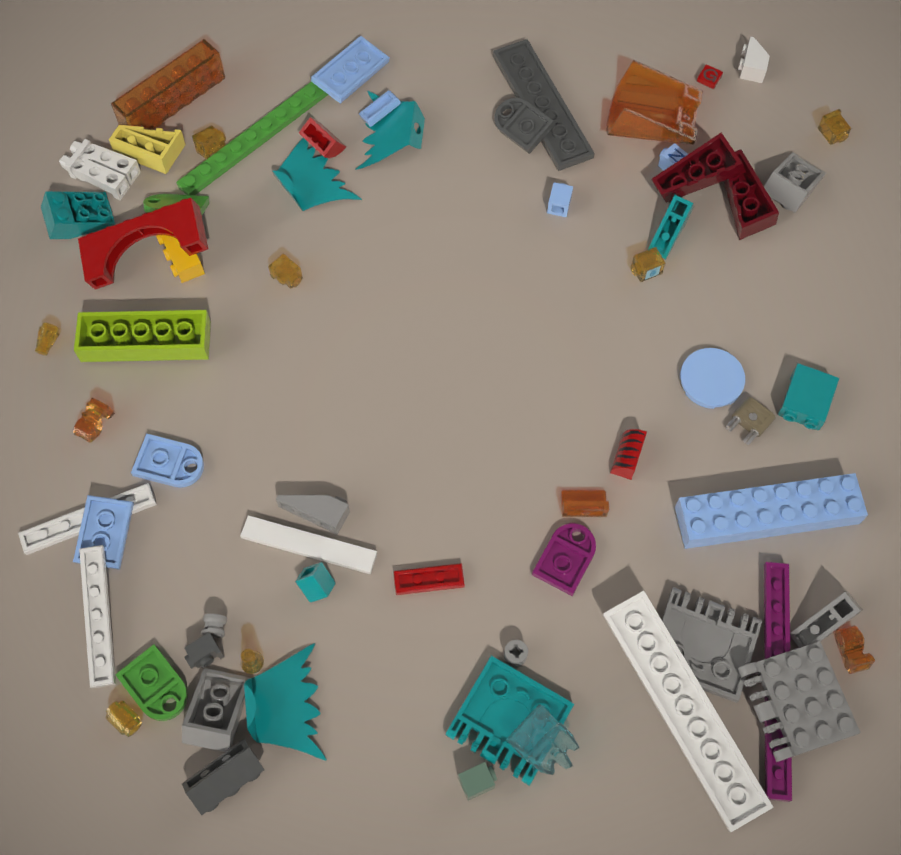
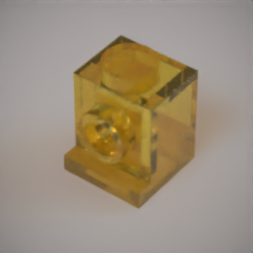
[818,109,851,145]
[192,126,226,159]
[268,253,303,289]

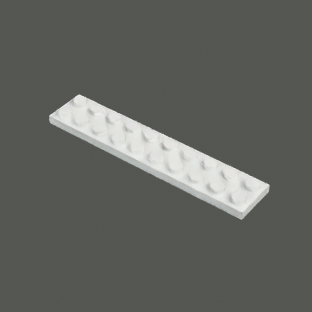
[603,591,774,832]

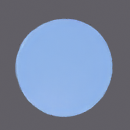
[680,348,745,409]

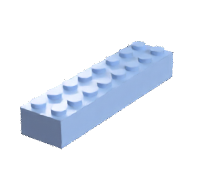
[675,473,868,549]

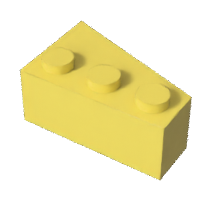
[109,125,185,174]

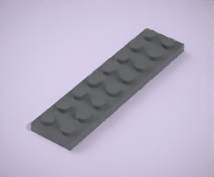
[493,39,595,171]

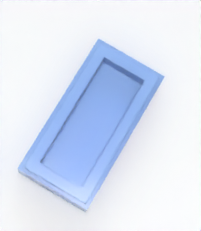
[359,90,401,127]

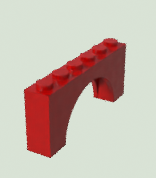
[78,198,208,290]

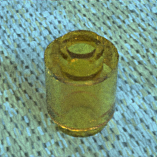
[106,701,142,737]

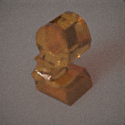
[73,397,115,443]
[835,625,875,674]

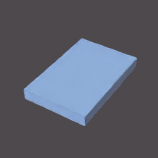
[73,495,134,570]

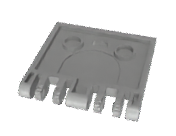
[662,587,762,703]
[738,641,861,762]

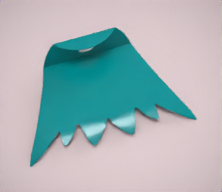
[355,91,425,170]
[272,138,362,211]
[244,643,327,761]

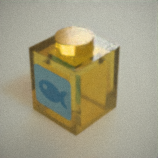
[631,247,666,282]

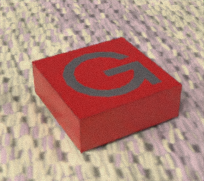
[697,64,723,89]

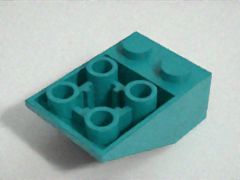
[41,191,115,239]

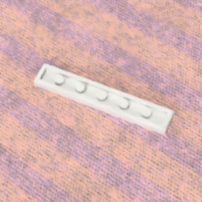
[18,483,157,555]
[240,515,377,575]
[79,545,116,688]

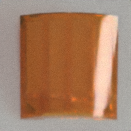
[607,60,703,145]

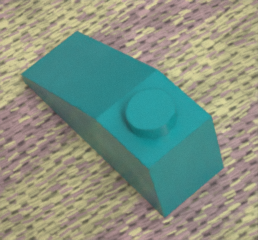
[647,195,694,260]

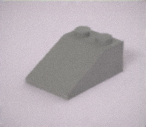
[764,152,826,212]
[182,668,250,752]

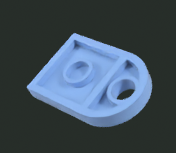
[131,434,204,488]

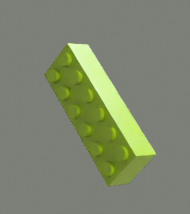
[74,310,211,362]

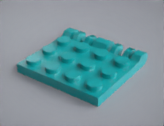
[445,655,574,786]

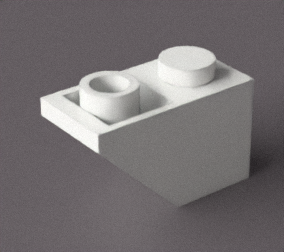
[738,37,770,83]

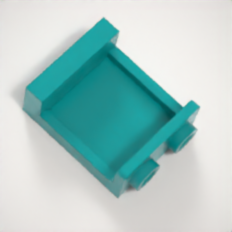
[778,363,839,430]

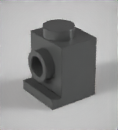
[184,632,224,669]

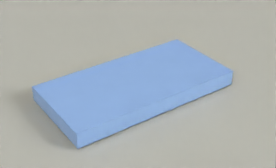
[311,36,390,104]

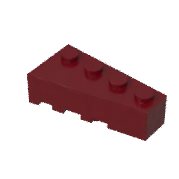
[651,132,746,203]
[724,149,779,240]

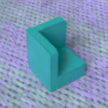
[295,562,336,602]

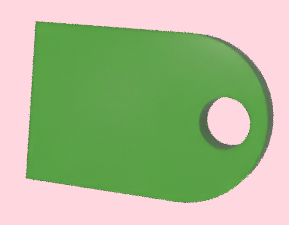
[143,194,209,215]
[115,644,188,721]

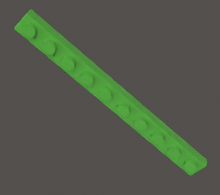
[176,82,328,195]

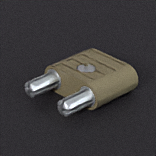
[726,397,776,445]

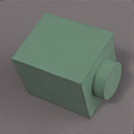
[458,762,497,801]

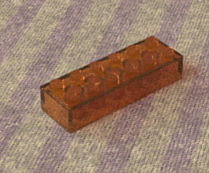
[111,39,225,130]

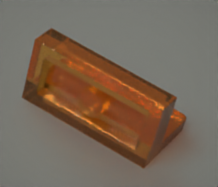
[561,490,609,517]

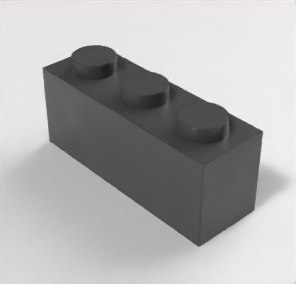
[182,739,265,815]

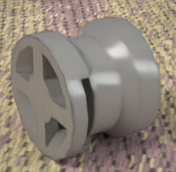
[201,614,227,638]
[504,640,528,667]

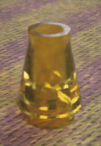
[35,323,60,356]
[240,649,264,674]

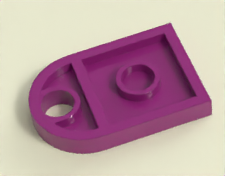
[532,523,596,596]

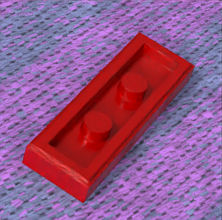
[394,563,465,595]

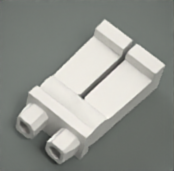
[59,139,141,201]

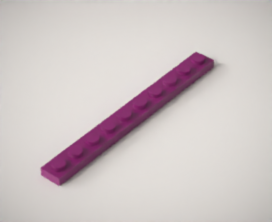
[764,562,792,802]

